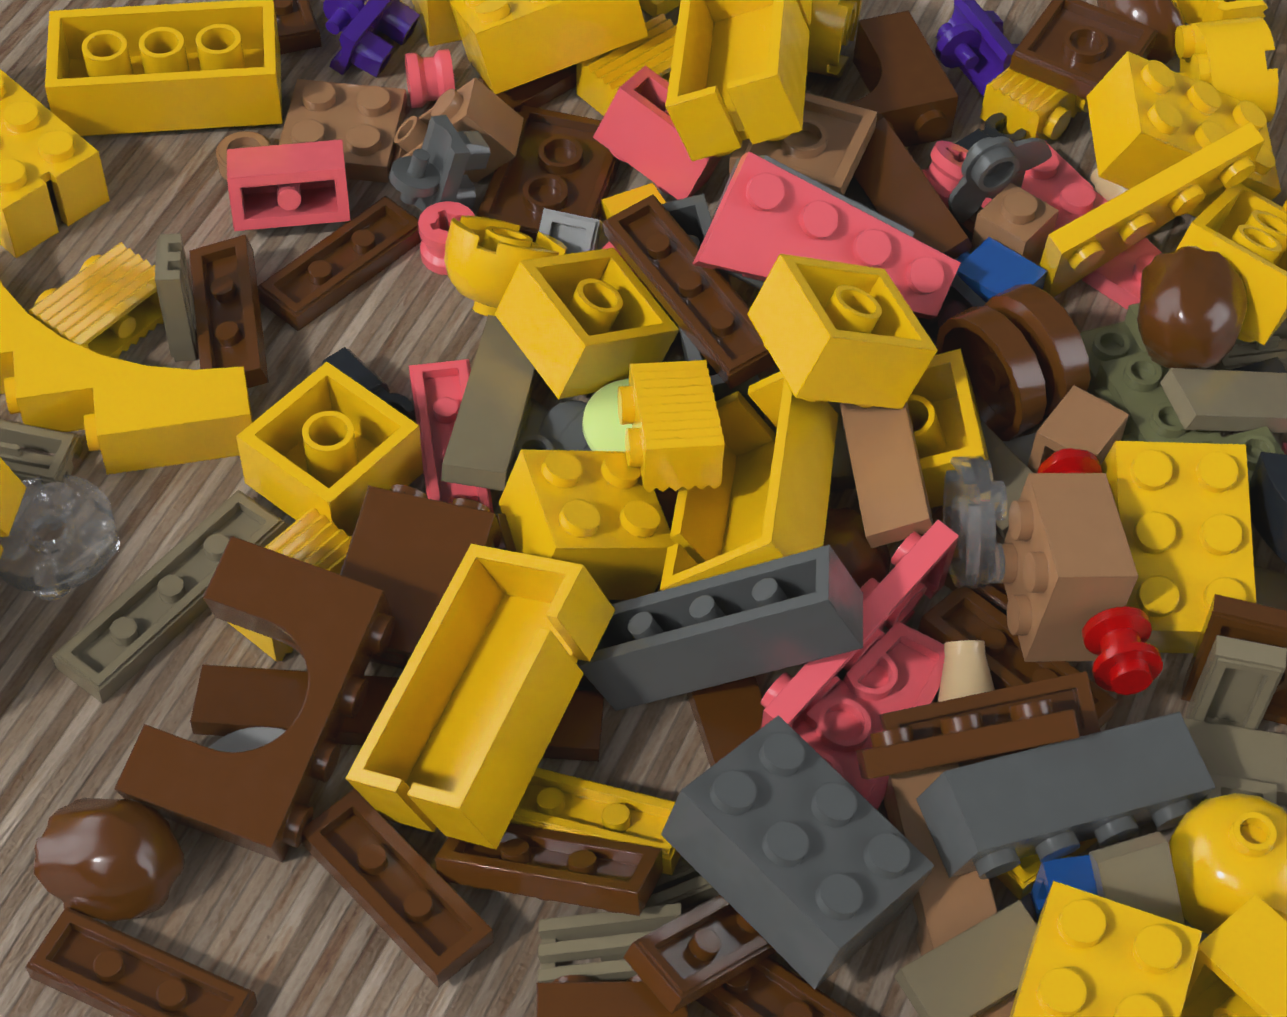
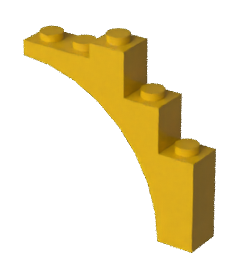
[0,280,253,475]

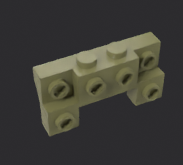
[1080,303,1284,483]

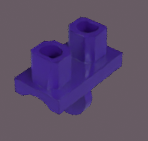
[323,0,420,78]
[935,0,1019,97]

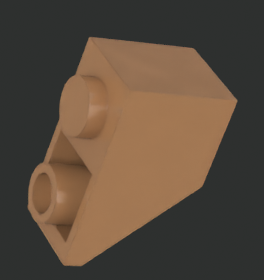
[390,77,524,182]

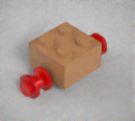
[993,448,1163,695]

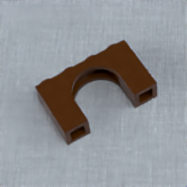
[731,10,959,154]
[114,536,395,862]

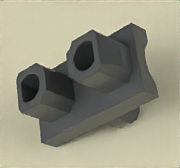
[389,115,491,211]

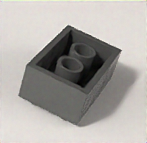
[661,715,935,990]

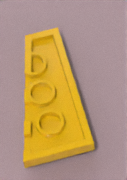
[1039,122,1265,297]

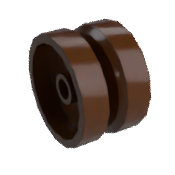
[936,284,1090,441]

